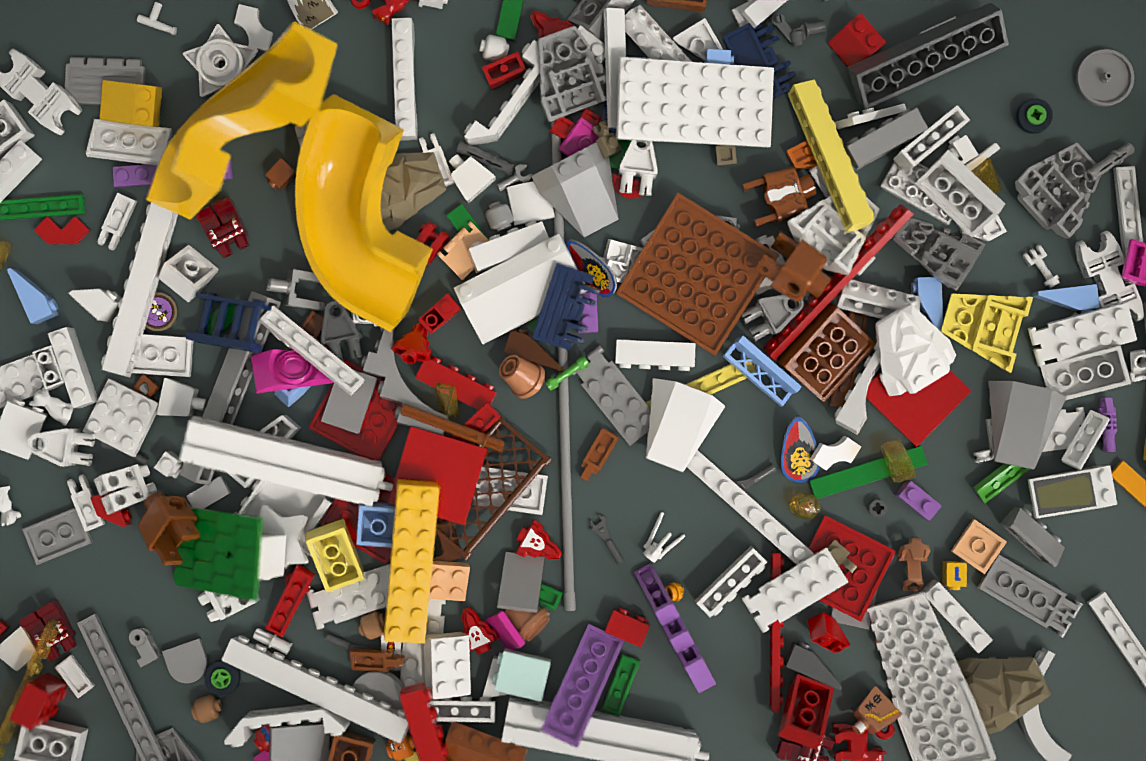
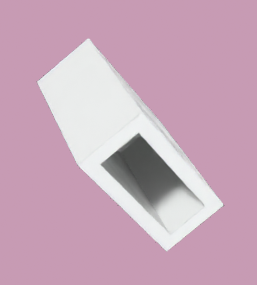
[0,398,48,460]

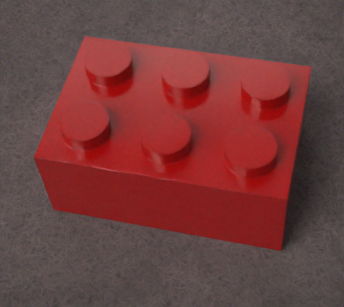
[9,673,68,730]
[778,674,834,749]

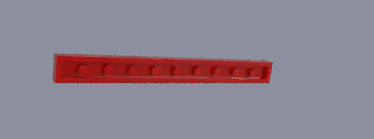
[763,204,913,360]

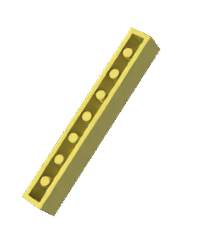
[788,79,874,233]

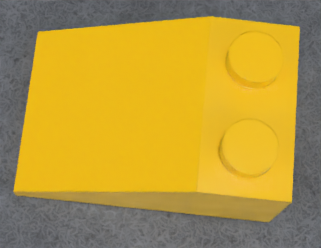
[100,80,162,127]

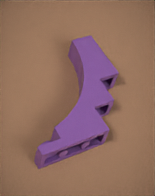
[634,563,716,693]

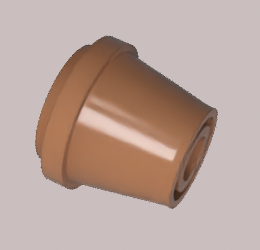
[499,355,545,399]
[505,606,550,642]

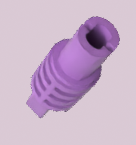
[1098,397,1118,452]

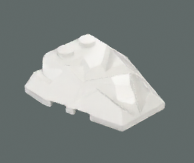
[875,303,956,396]

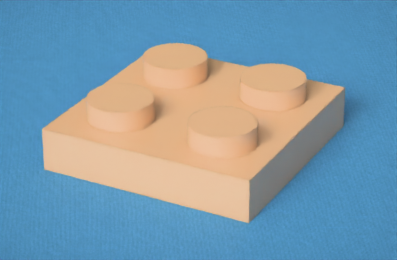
[951,519,1007,574]
[429,561,470,601]

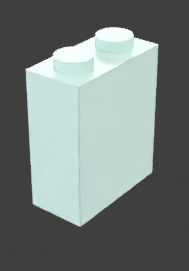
[492,648,551,702]

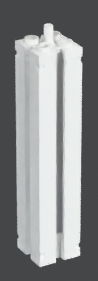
[179,416,393,506]
[501,695,709,761]

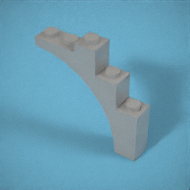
[361,327,449,435]

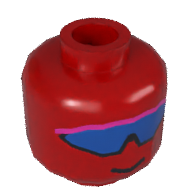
[253,724,280,752]

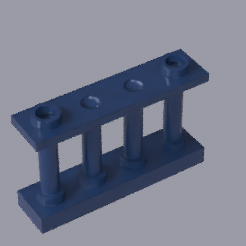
[186,291,272,354]

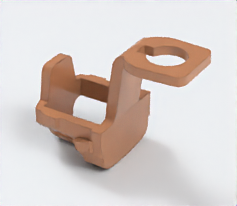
[898,537,930,591]

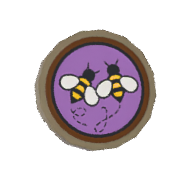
[145,292,179,331]

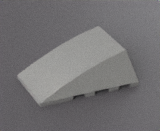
[988,381,1067,470]

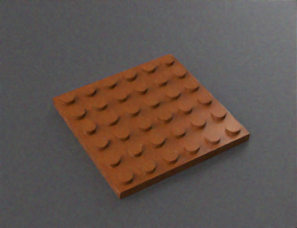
[616,193,779,356]

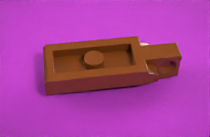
[580,428,619,481]
[349,649,405,672]

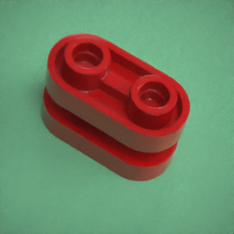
[413,222,450,267]

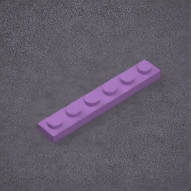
[113,159,233,188]

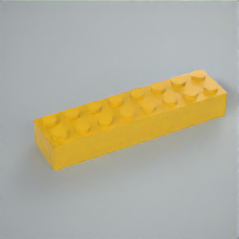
[383,480,439,643]

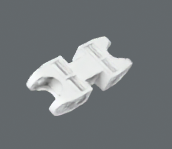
[0,48,82,135]
[1075,231,1144,321]

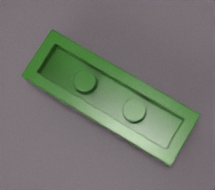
[973,464,1030,504]

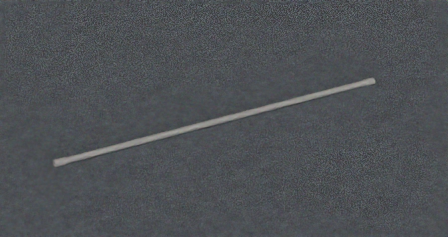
[551,120,576,611]

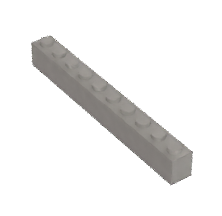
[180,291,281,485]

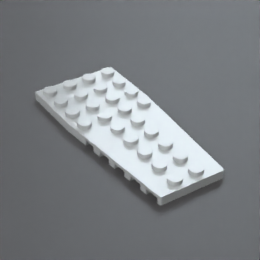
[867,592,996,761]

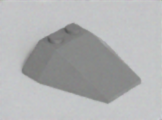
[531,143,619,237]

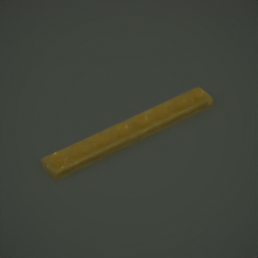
[0,619,59,761]

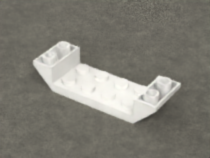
[464,40,540,145]
[0,345,64,409]
[224,704,350,747]

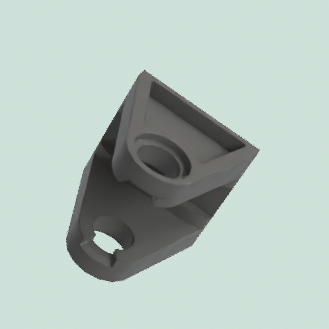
[321,301,364,361]

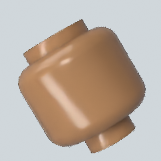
[358,611,385,640]
[191,695,223,723]

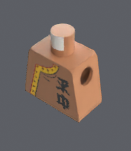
[852,686,902,735]

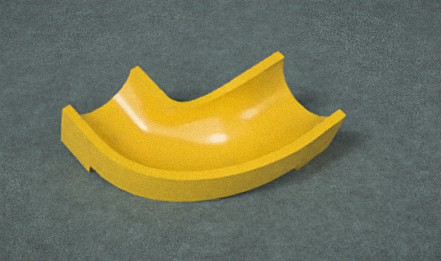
[146,22,338,219]
[295,94,433,332]

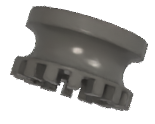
[868,499,887,517]

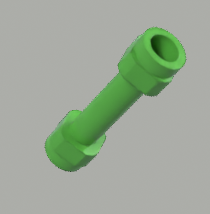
[544,355,590,391]

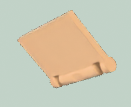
[437,221,489,281]

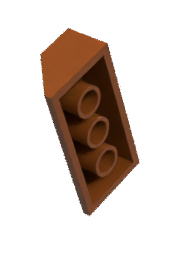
[445,722,528,761]

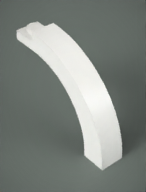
[1019,647,1072,761]

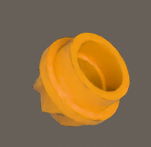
[665,582,685,602]

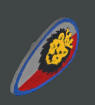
[566,239,617,297]
[781,416,820,483]

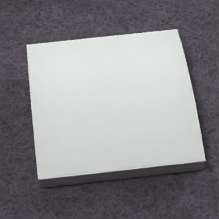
[506,181,555,226]

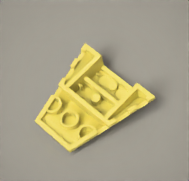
[940,294,1033,373]

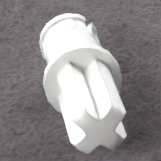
[253,628,293,655]

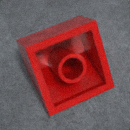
[827,13,887,67]

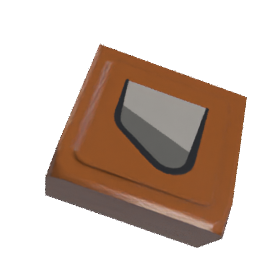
[133,374,161,399]

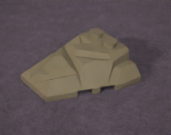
[380,152,447,232]
[957,657,1051,735]

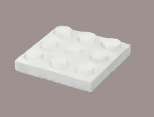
[82,379,159,457]

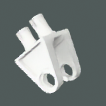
[619,140,658,196]
[27,428,95,467]

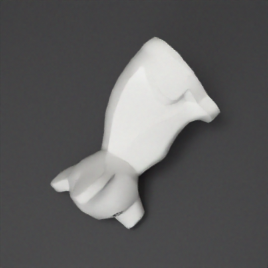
[29,387,73,426]
[0,486,21,526]

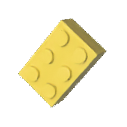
[306,519,364,592]

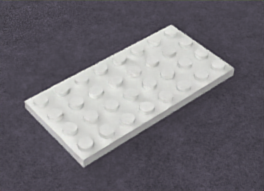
[616,57,774,148]

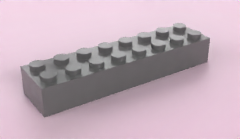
[847,3,1009,109]

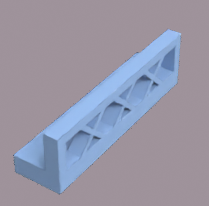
[723,336,802,407]

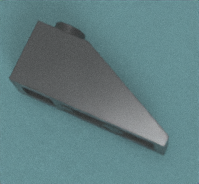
[784,641,842,691]

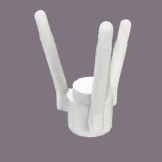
[643,512,685,563]

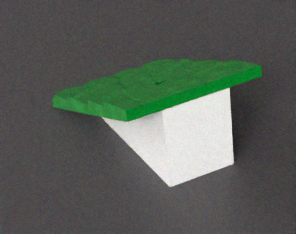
[174,507,286,601]

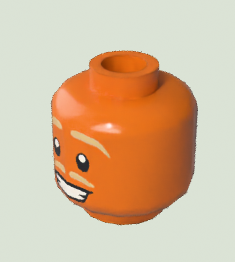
[386,733,415,761]

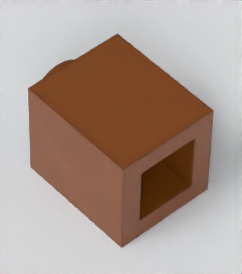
[265,158,296,191]

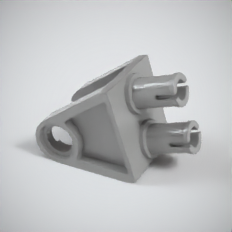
[266,269,325,311]
[741,295,804,341]

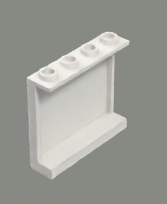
[234,480,333,568]

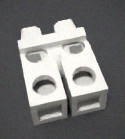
[94,464,157,515]
[198,591,261,622]

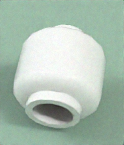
[479,35,509,62]

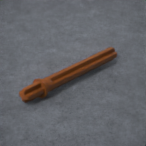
[400,404,505,451]

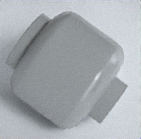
[485,201,514,232]

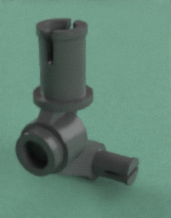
[769,13,826,47]

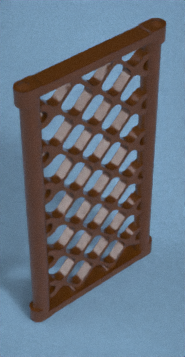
[435,416,552,560]

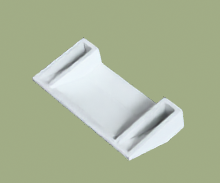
[454,234,587,344]

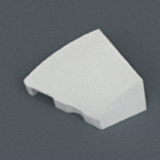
[603,239,643,283]

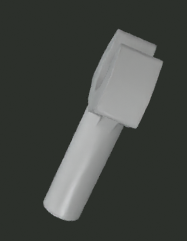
[497,164,532,191]

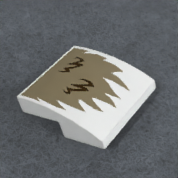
[287,0,338,30]

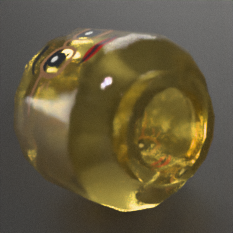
[789,493,820,520]

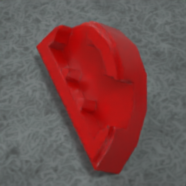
[612,174,647,199]

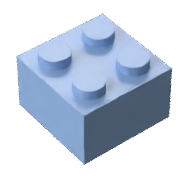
[357,501,395,547]

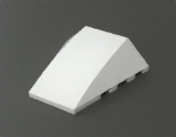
[787,196,880,275]
[646,378,725,472]

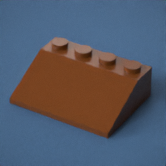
[777,303,876,403]

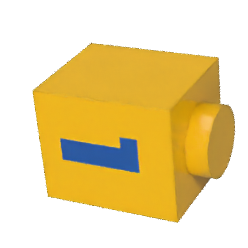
[942,561,967,590]

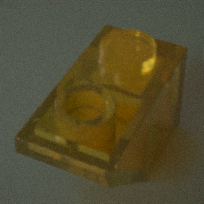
[880,438,917,483]

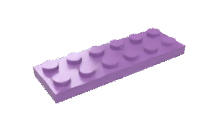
[540,624,624,748]

